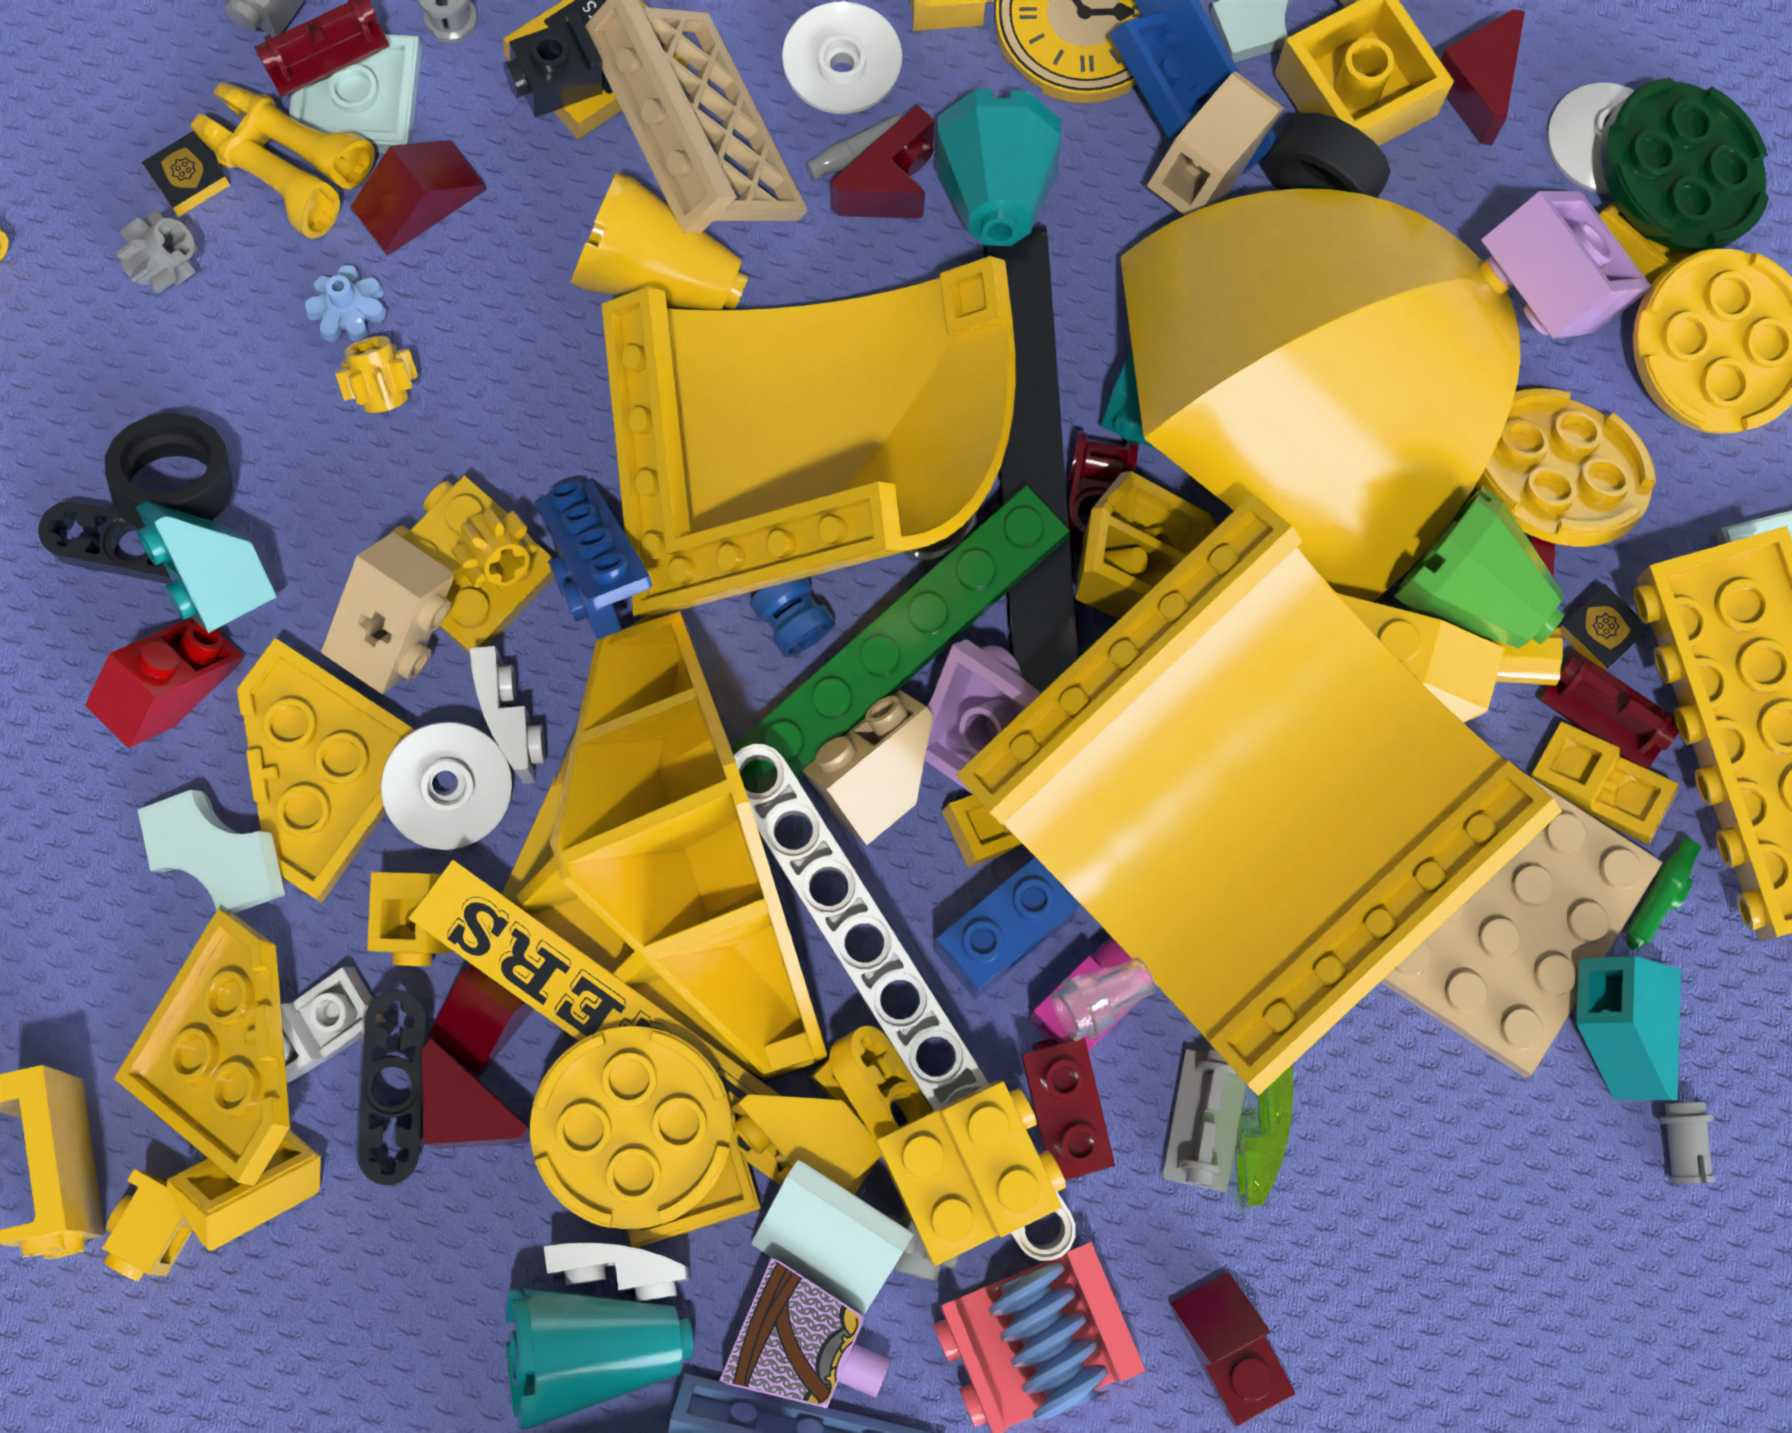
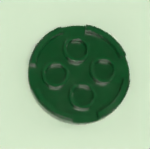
[1601,77,1769,254]

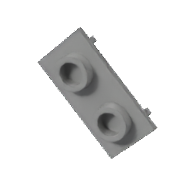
[1162,1049,1246,1193]

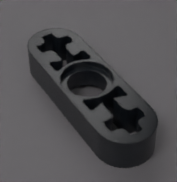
[38,502,172,584]
[356,989,426,1185]

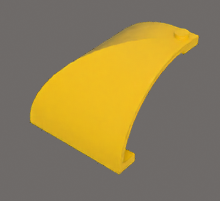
[1120,188,1521,602]
[601,256,1016,615]

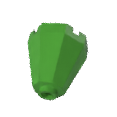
[1394,486,1565,649]

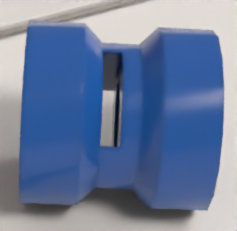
[749,578,836,657]

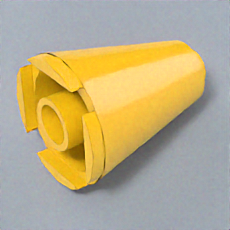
[570,172,749,310]

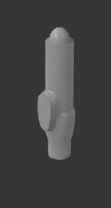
[805,113,905,180]

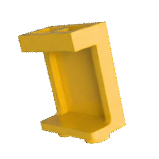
[0,1065,105,1259]

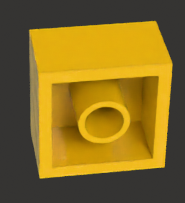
[1274,0,1454,147]

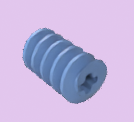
[989,1262,1109,1420]

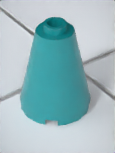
[505,1287,693,1430]

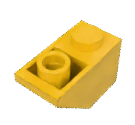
[730,1094,881,1189]

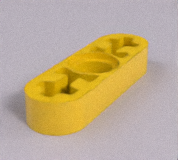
[829,1026,934,1139]

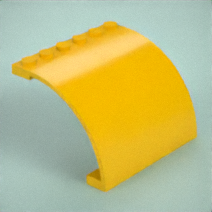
[956,494,1562,1096]

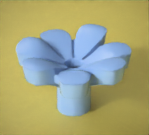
[305,265,387,342]

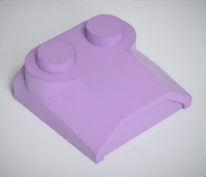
[925,639,1041,794]

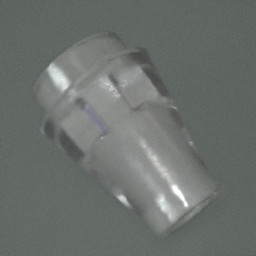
[1051,957,1156,1041]

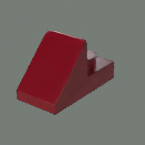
[830,104,935,219]
[1169,1272,1296,1426]

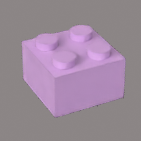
[1481,191,1651,339]

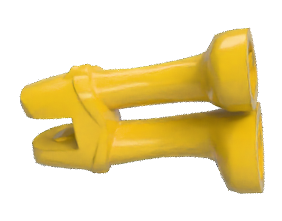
[190,82,375,239]

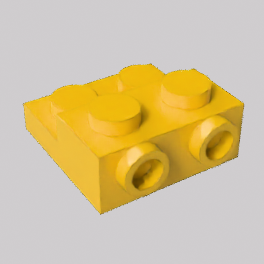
[391,475,554,655]
[874,1081,1066,1266]

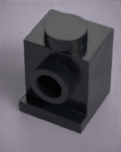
[503,11,602,117]

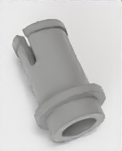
[1659,1102,1715,1184]

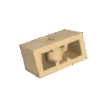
[321,532,455,694]

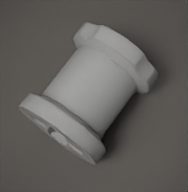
[417,0,478,44]

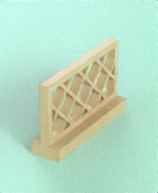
[585,0,808,233]

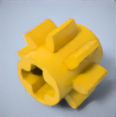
[334,336,418,413]
[451,507,538,591]

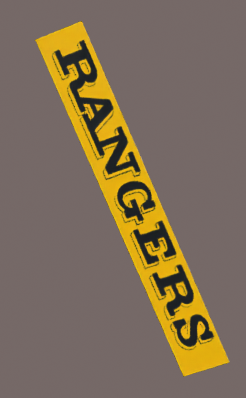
[408,860,876,1195]

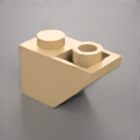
[1147,71,1284,216]
[802,690,933,845]

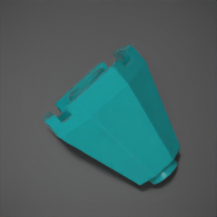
[936,89,1061,246]

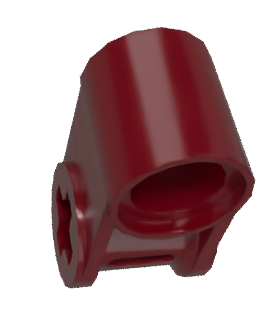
[1067,431,1139,555]

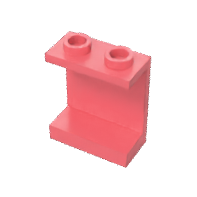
[933,1242,1146,1433]

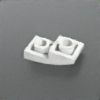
[470,646,545,784]
[281,967,386,1084]
[544,1243,690,1302]

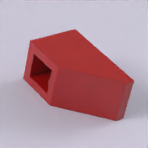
[85,618,244,748]

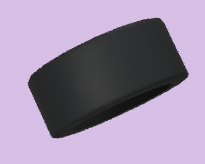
[1266,113,1391,198]
[104,413,233,530]

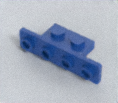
[1110,0,1278,175]
[535,480,653,640]

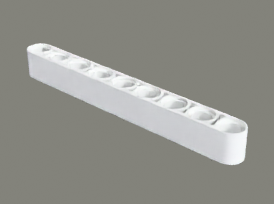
[734,744,1075,1261]

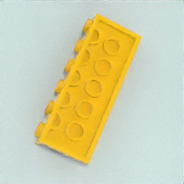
[1633,526,1792,941]

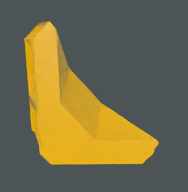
[501,611,827,1081]

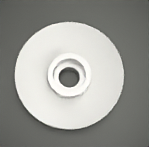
[782,2,902,114]
[1547,82,1635,194]
[381,722,512,850]

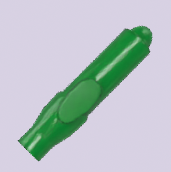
[1625,838,1702,950]

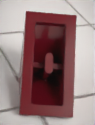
[1440,9,1525,146]
[350,140,486,256]
[428,964,534,1076]
[422,1039,531,1149]

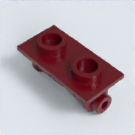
[254,0,390,98]
[1539,650,1680,769]
[1021,1037,1115,1181]

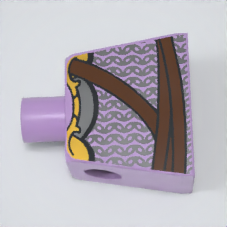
[719,1258,891,1408]

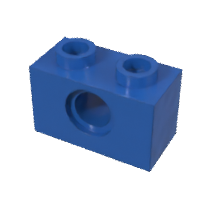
[934,857,1080,999]

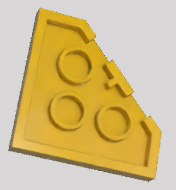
[237,638,415,903]
[113,908,290,1186]

